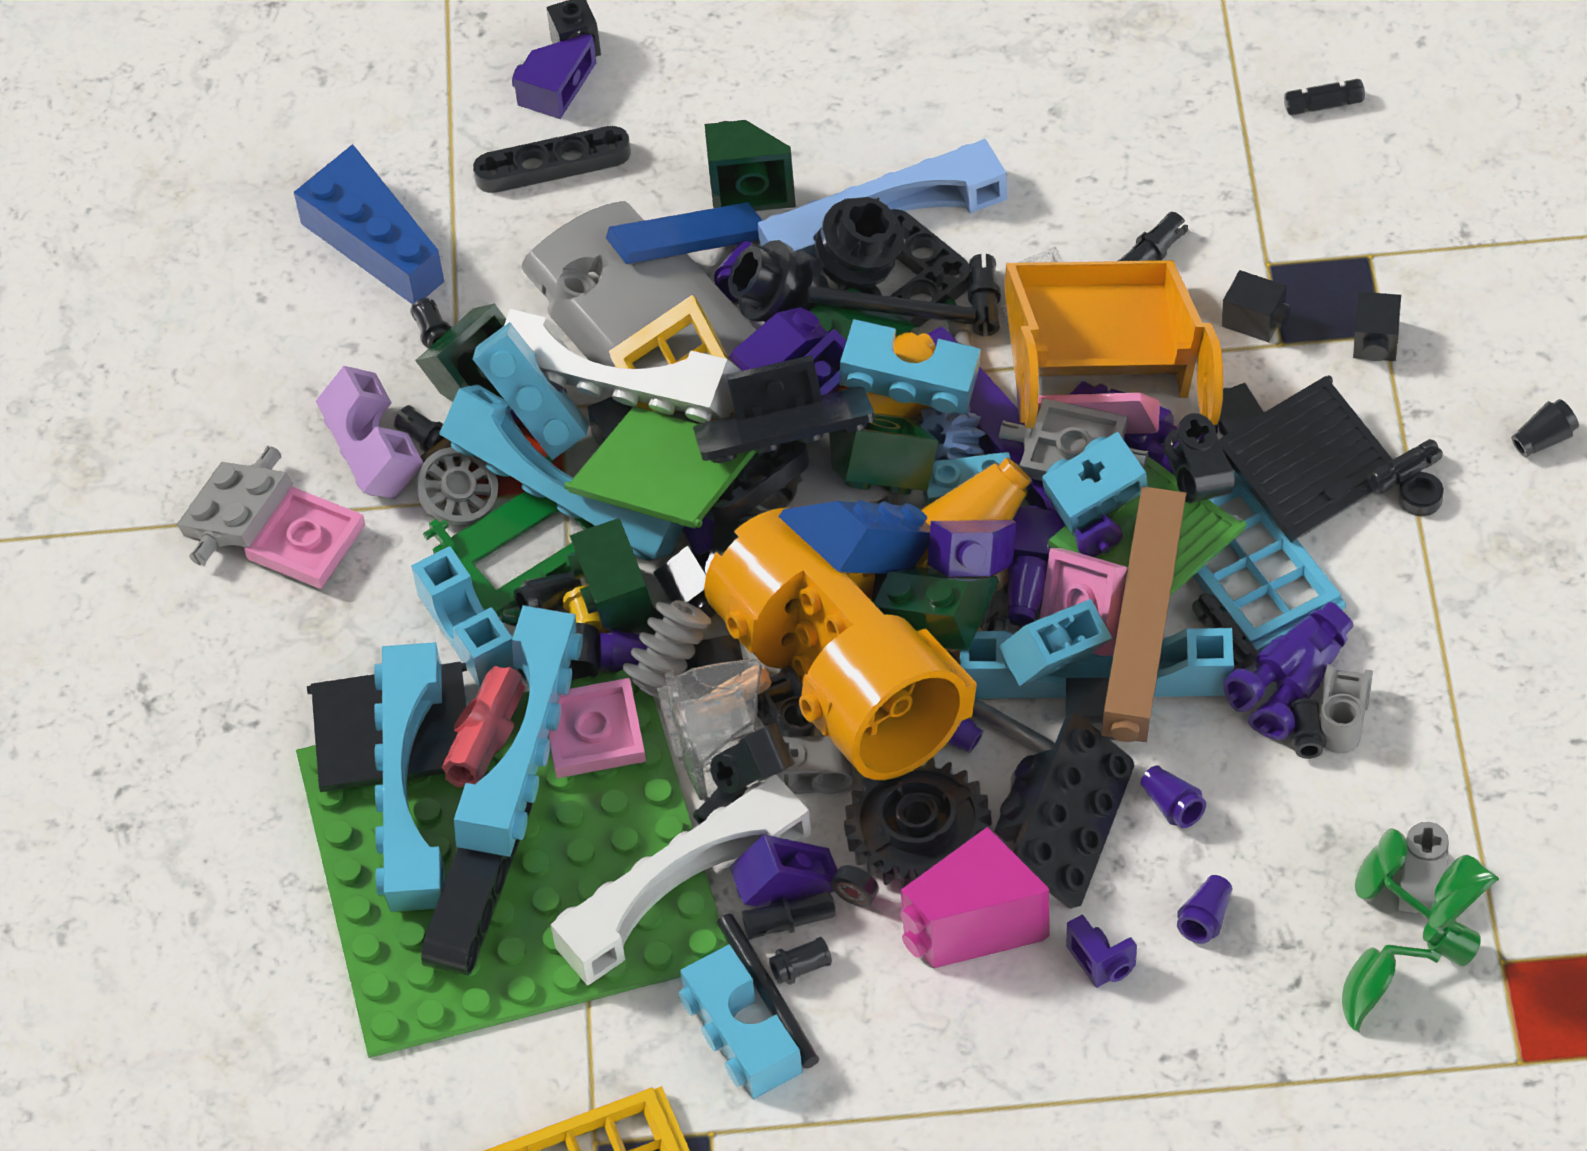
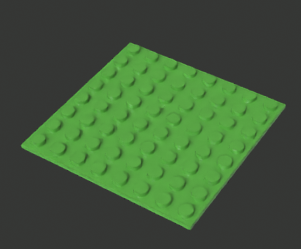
[296,670,727,1058]

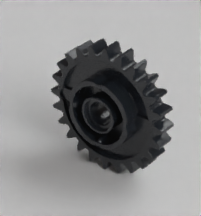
[844,757,992,889]

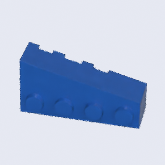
[293,144,445,305]

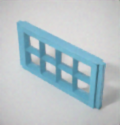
[1193,472,1346,654]

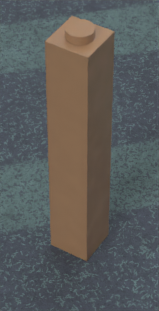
[1101,486,1186,742]

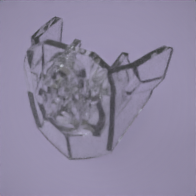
[657,659,764,801]

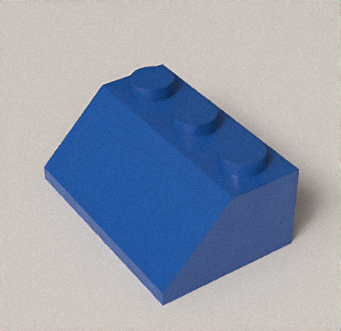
[778,500,930,574]

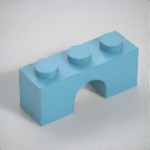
[839,319,981,415]
[473,322,589,460]
[411,546,518,688]
[678,944,802,1099]

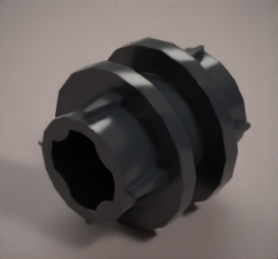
[813,197,904,289]
[728,240,829,323]

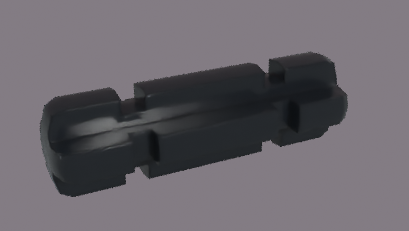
[1284,78,1365,115]
[1366,439,1443,494]
[1192,593,1258,668]

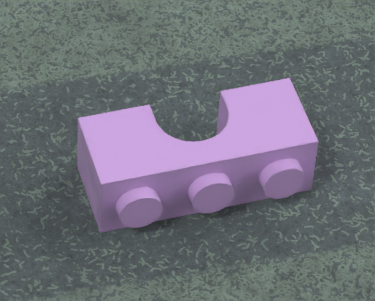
[316,366,423,499]

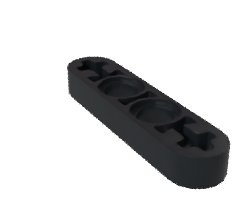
[473,126,631,193]

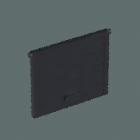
[1219,375,1393,543]
[307,661,467,792]

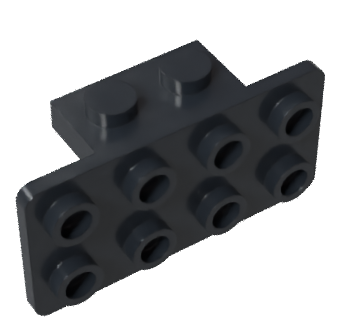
[693,355,875,463]
[994,713,1134,909]

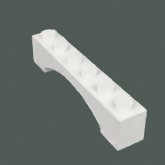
[504,309,741,423]
[551,774,811,986]

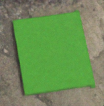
[564,406,756,529]
[1048,457,1247,596]

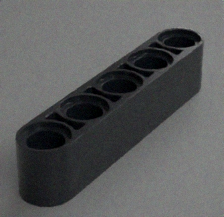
[421,771,533,976]

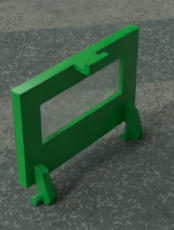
[423,454,594,617]

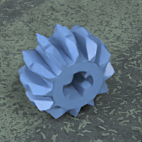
[917,406,986,461]

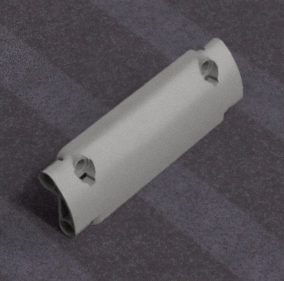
[522,201,897,514]

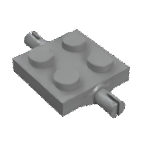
[999,398,1148,483]
[176,446,293,566]

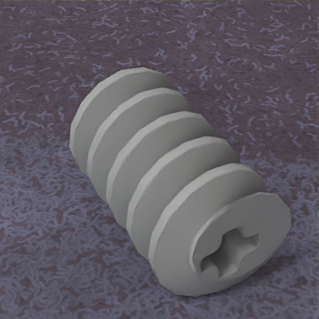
[623,600,711,701]

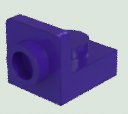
[1066,914,1137,988]

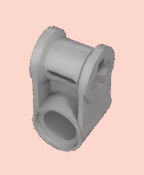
[1321,664,1373,753]
[765,734,853,794]
[1398,821,1449,913]

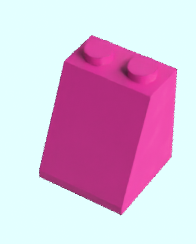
[900,827,1050,968]

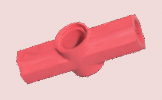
[441,666,525,788]

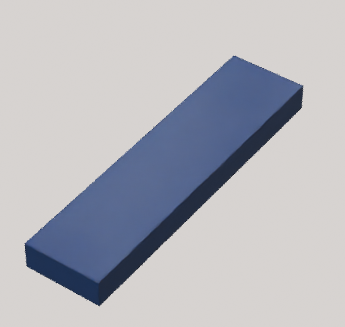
[606,202,763,264]

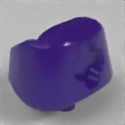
[1074,514,1123,557]

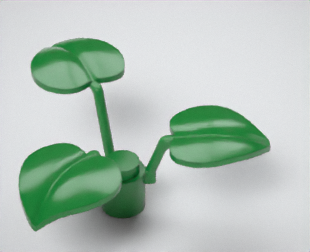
[1342,828,1499,1033]

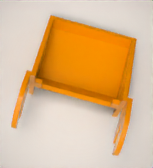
[1004,260,1223,428]

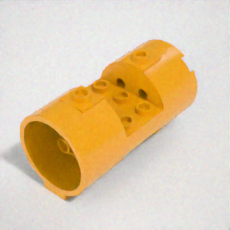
[704,508,977,780]

